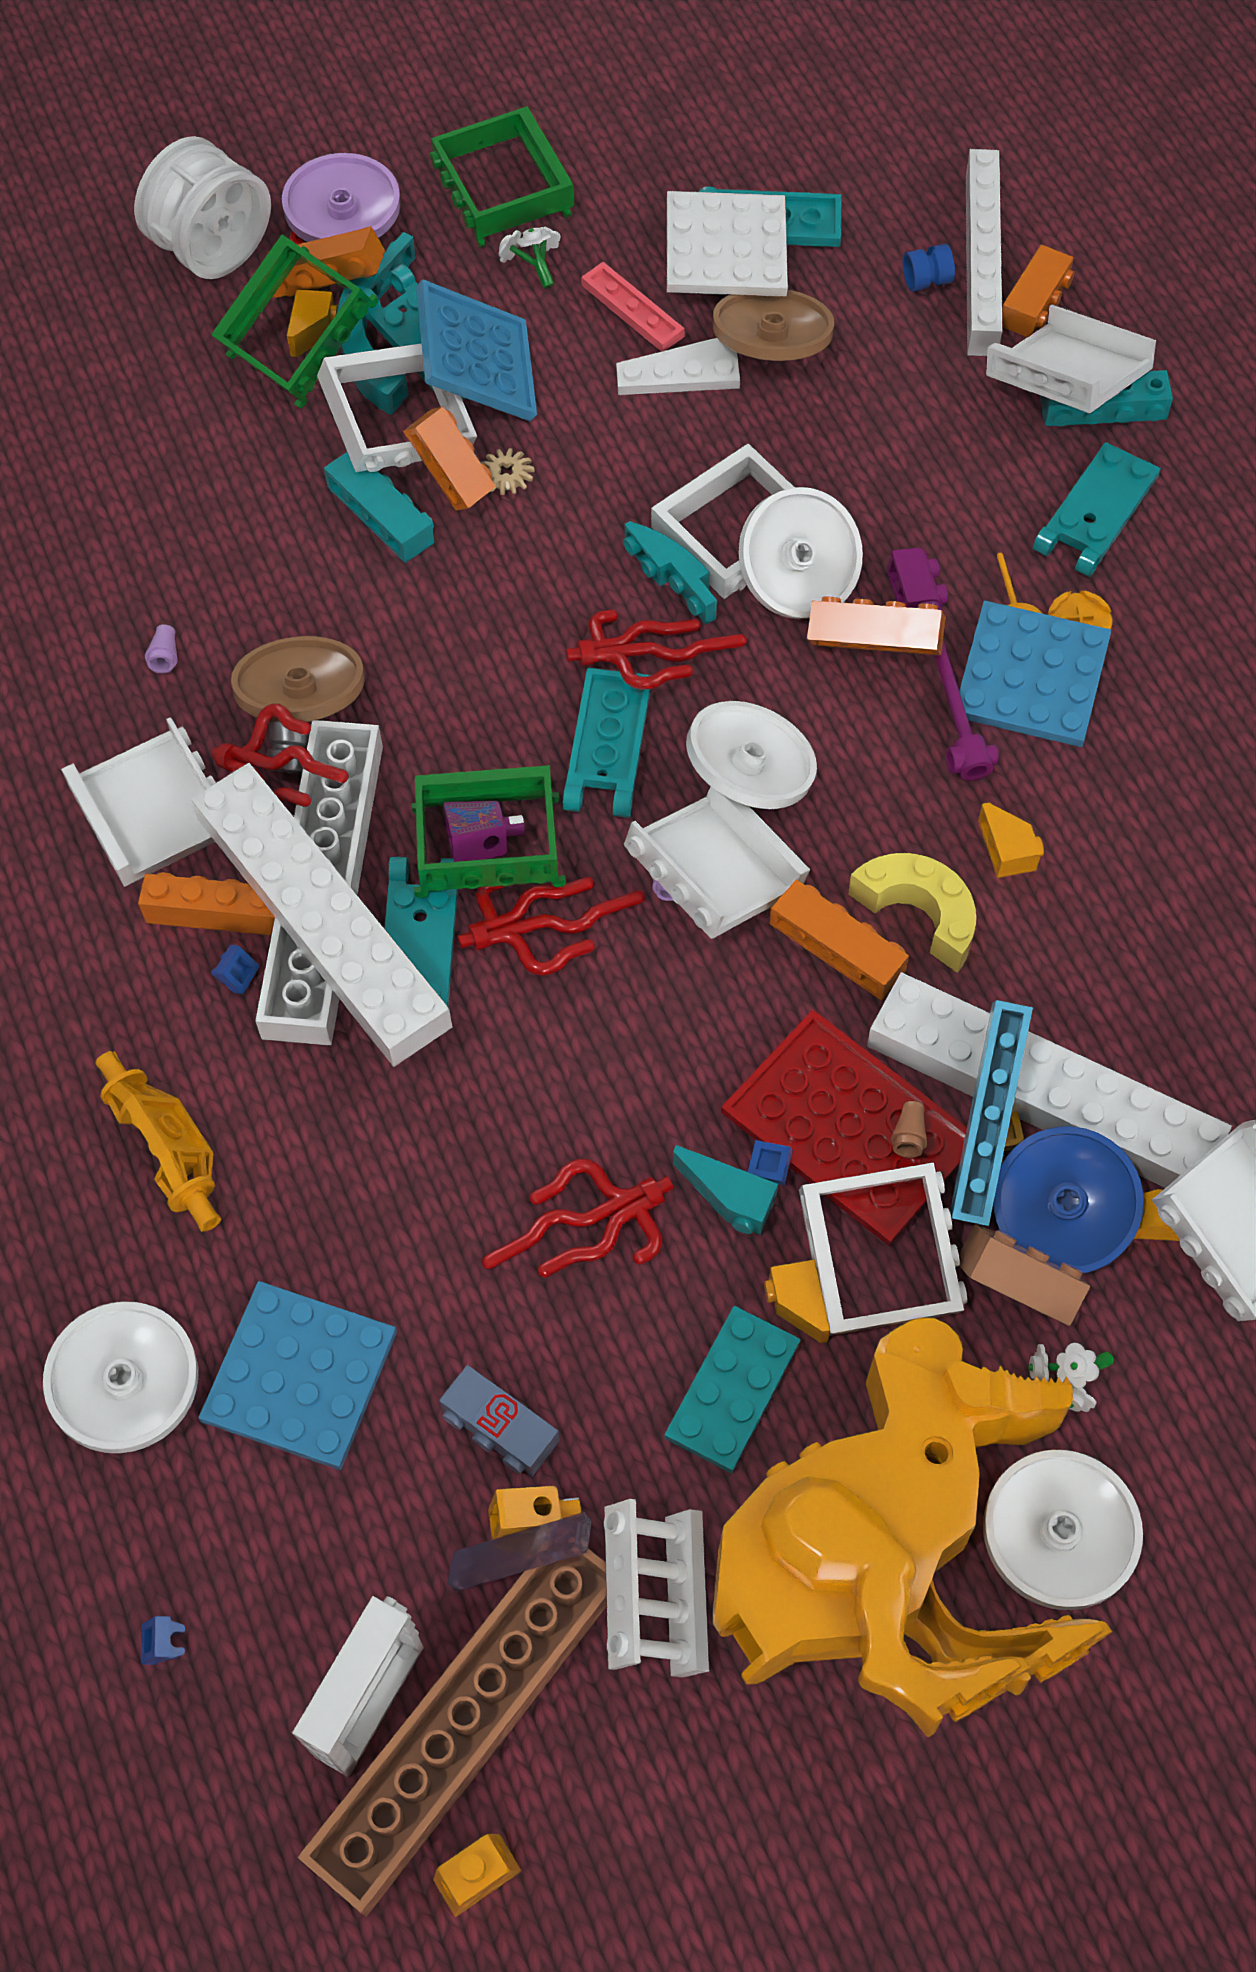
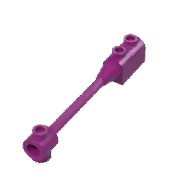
[887,548,998,781]

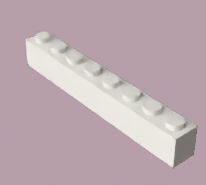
[966,149,1002,356]

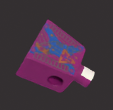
[444,801,525,862]

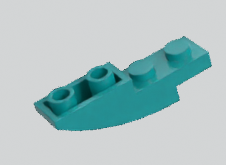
[623,521,717,625]

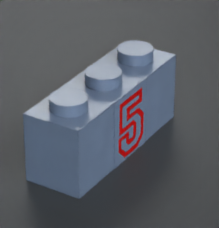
[439,1365,560,1477]

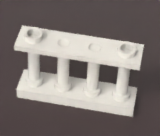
[604,1499,709,1678]

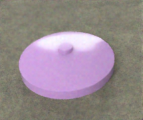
[282,153,400,242]

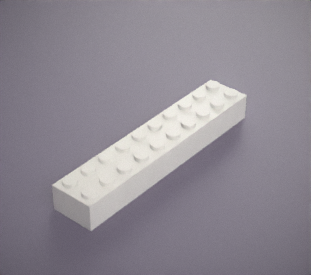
[255,720,383,1045]
[191,763,452,1067]
[867,972,1232,1188]

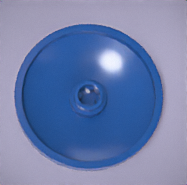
[993,1126,1144,1274]

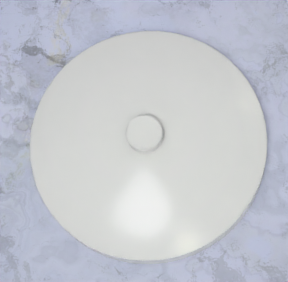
[739,487,863,619]
[686,701,817,809]
[43,1302,198,1453]
[983,1450,1143,1610]

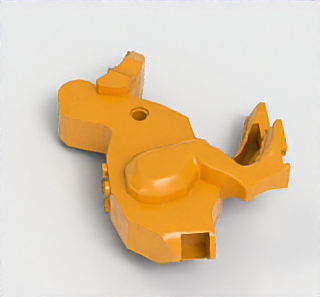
[713,1318,1112,1737]

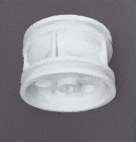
[134,136,271,279]

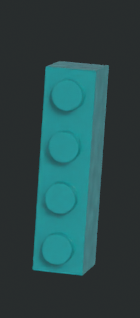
[324,452,435,563]

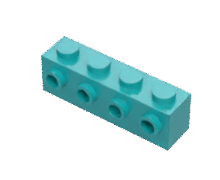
[1040,370,1173,426]

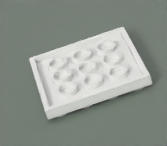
[667,191,788,296]

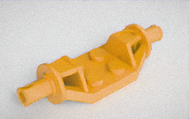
[95,1051,221,1232]

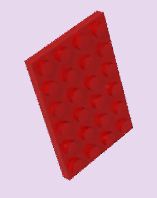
[721,1009,967,1246]

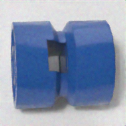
[902,243,955,291]

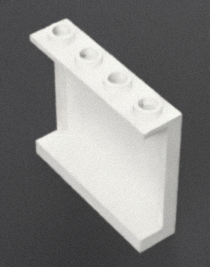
[986,305,1156,413]
[61,717,216,887]
[624,786,810,939]
[1152,1120,1256,1321]

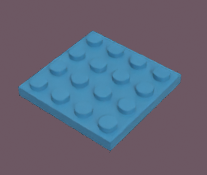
[416,279,537,422]
[959,600,1112,747]
[199,1281,397,1471]

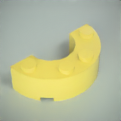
[848,853,976,973]

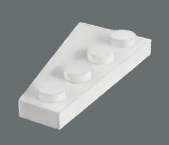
[616,338,740,395]

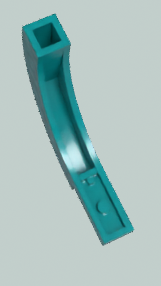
[337,232,416,415]

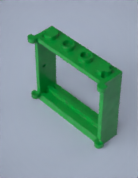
[429,106,574,248]
[211,235,378,408]
[412,765,566,898]

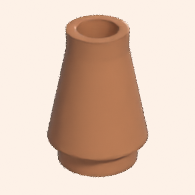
[891,1101,927,1158]

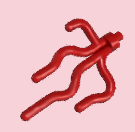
[565,610,747,690]
[211,703,349,807]
[457,876,645,976]
[482,1158,674,1278]

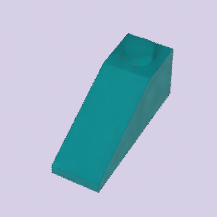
[673,1145,778,1235]

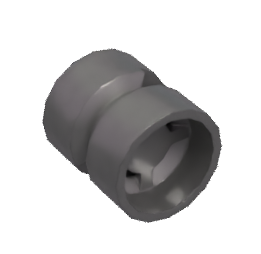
[267,722,310,773]

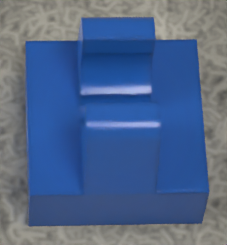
[211,945,260,994]
[748,1140,793,1185]
[141,1616,185,1665]

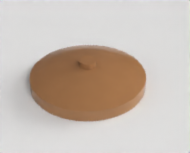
[712,290,834,361]
[231,636,364,722]

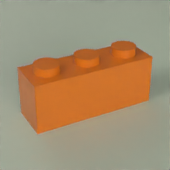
[1002,244,1075,338]
[403,406,496,511]

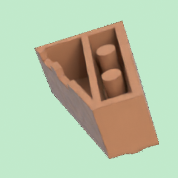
[959,1223,1090,1326]

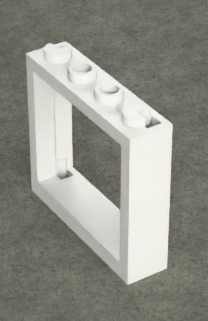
[317,343,477,472]
[651,444,795,599]
[799,1163,967,1336]
[292,1596,424,1778]

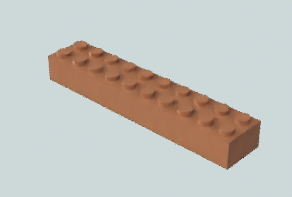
[297,1527,607,1917]

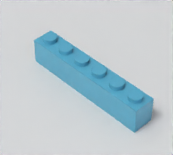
[950,1000,1033,1226]

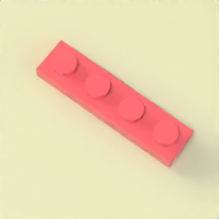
[581,262,685,352]

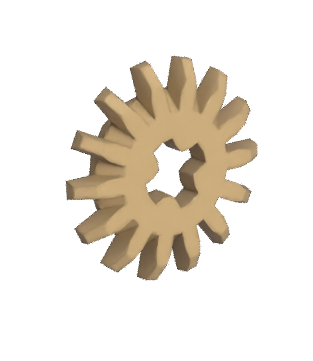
[481,448,534,495]

